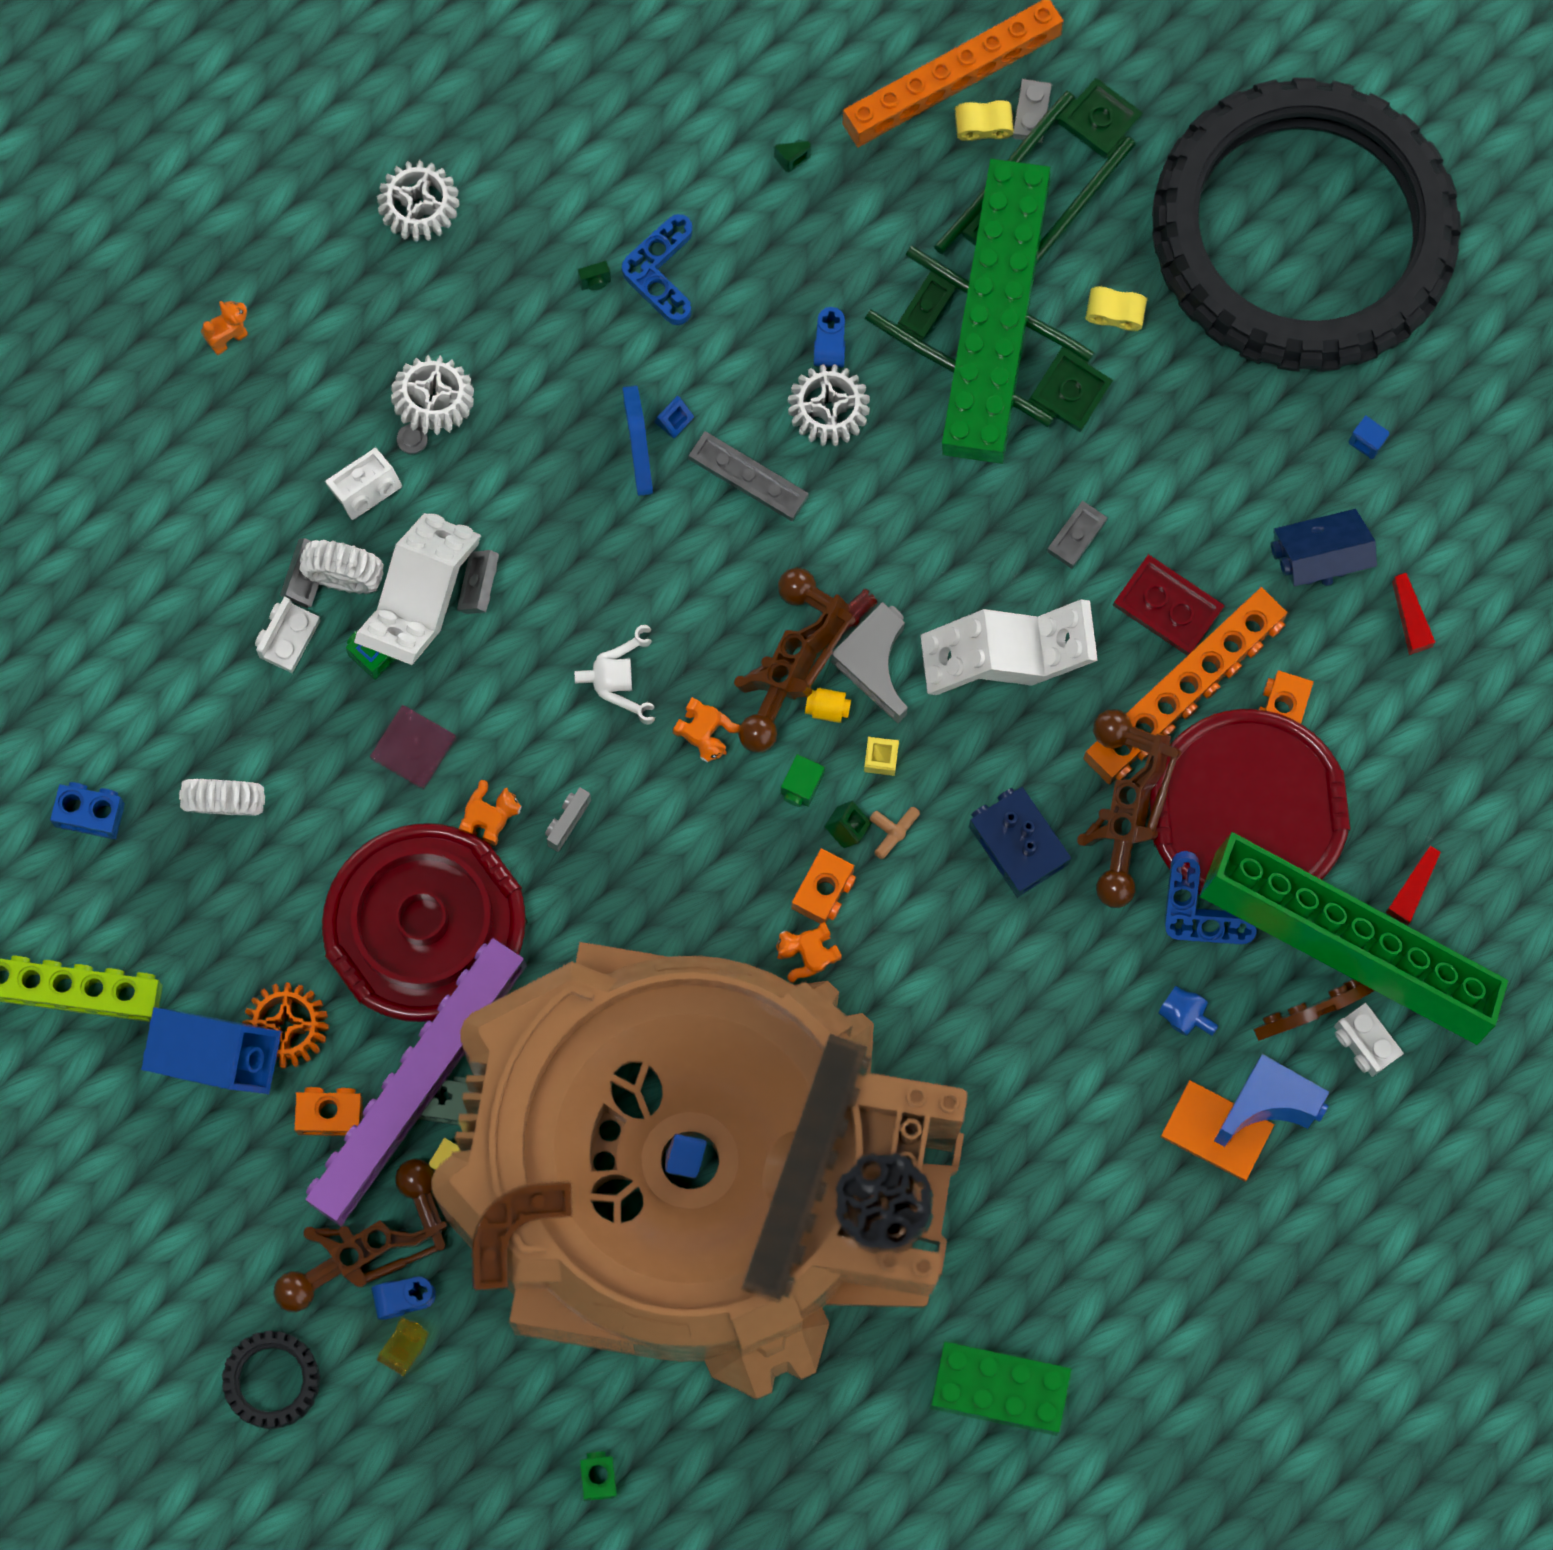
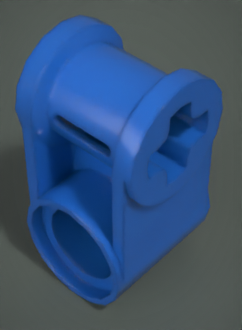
[814,307,845,368]
[371,1277,436,1320]

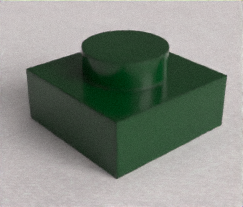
[578,261,611,291]

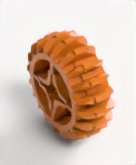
[242,983,329,1069]

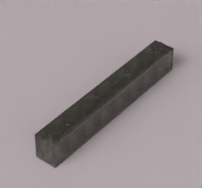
[742,1034,871,1303]

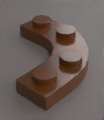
[1254,979,1375,1041]
[472,1181,572,1290]

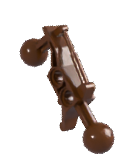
[734,567,855,753]
[1077,709,1181,908]
[273,1158,447,1312]

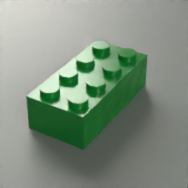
[930,1341,1072,1436]

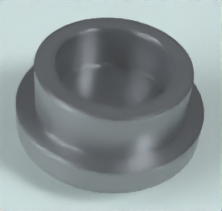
[397,424,428,454]

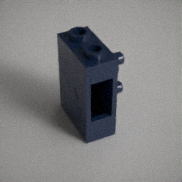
[1271,509,1377,587]
[968,787,1071,898]

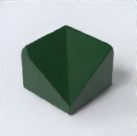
[774,140,811,173]
[824,800,871,848]

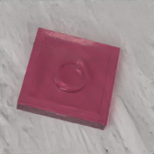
[370,705,456,790]

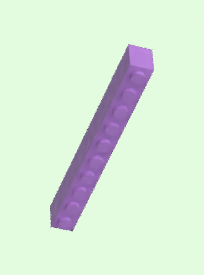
[305,938,527,1226]

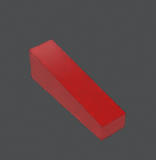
[1392,573,1435,655]
[1386,845,1441,926]

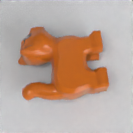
[201,301,248,355]
[673,697,740,763]
[459,780,522,846]
[776,922,842,982]

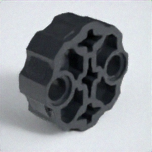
[835,1153,934,1254]

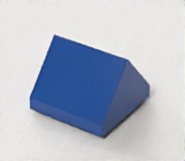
[654,396,694,438]

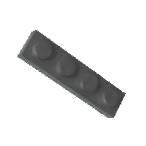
[689,431,809,521]

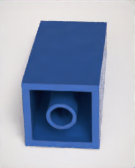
[141,1007,281,1094]

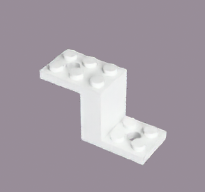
[354,513,481,665]
[921,599,1098,695]

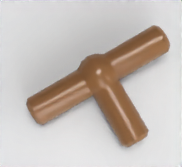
[870,807,920,859]

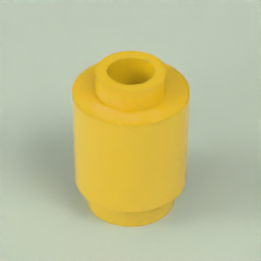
[805,688,851,723]

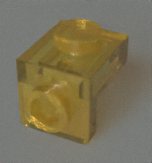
[377,1317,429,1376]

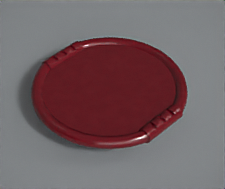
[1149,709,1351,895]
[322,823,526,1022]

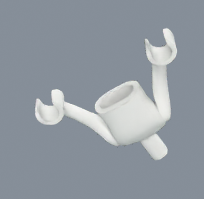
[575,625,655,725]

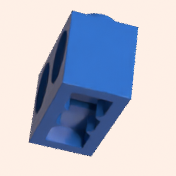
[50,782,125,840]

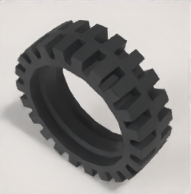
[222,1331,320,1429]

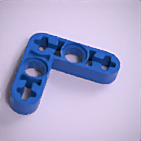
[622,214,692,325]
[622,385,653,496]
[1164,851,1256,944]

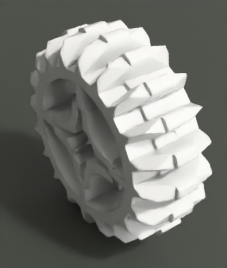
[377,160,459,242]
[391,355,474,435]
[788,364,870,446]
[299,540,384,594]
[179,779,265,816]

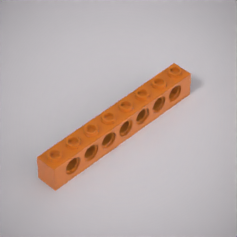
[842,0,1064,148]
[1083,587,1288,785]

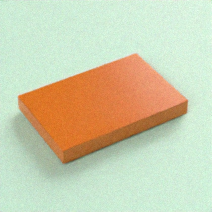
[1160,1080,1275,1181]

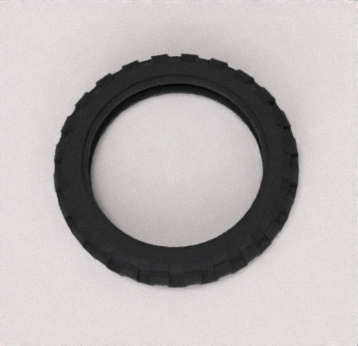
[1152,78,1461,372]

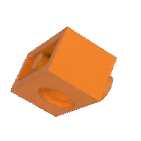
[1258,670,1314,724]
[791,848,857,924]
[295,1087,363,1136]

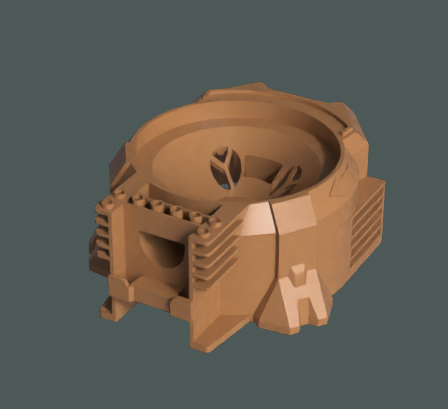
[432,942,967,1400]

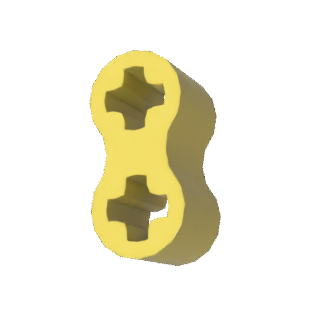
[955,101,1014,141]
[1085,287,1147,331]

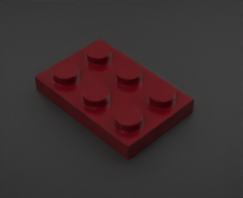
[1113,554,1225,656]

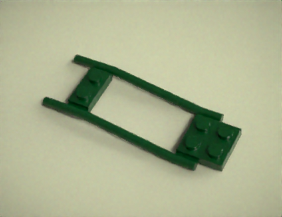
[934,78,1143,265]
[864,245,1113,432]

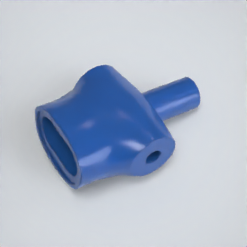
[1158,986,1219,1036]

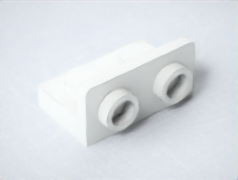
[325,447,402,520]
[255,597,321,673]
[1334,1003,1404,1077]

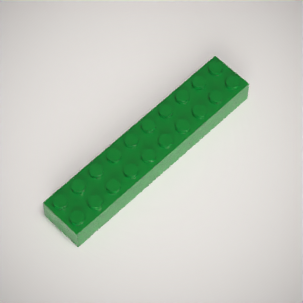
[942,159,1050,464]
[1200,832,1508,1045]

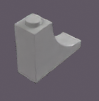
[831,602,908,723]

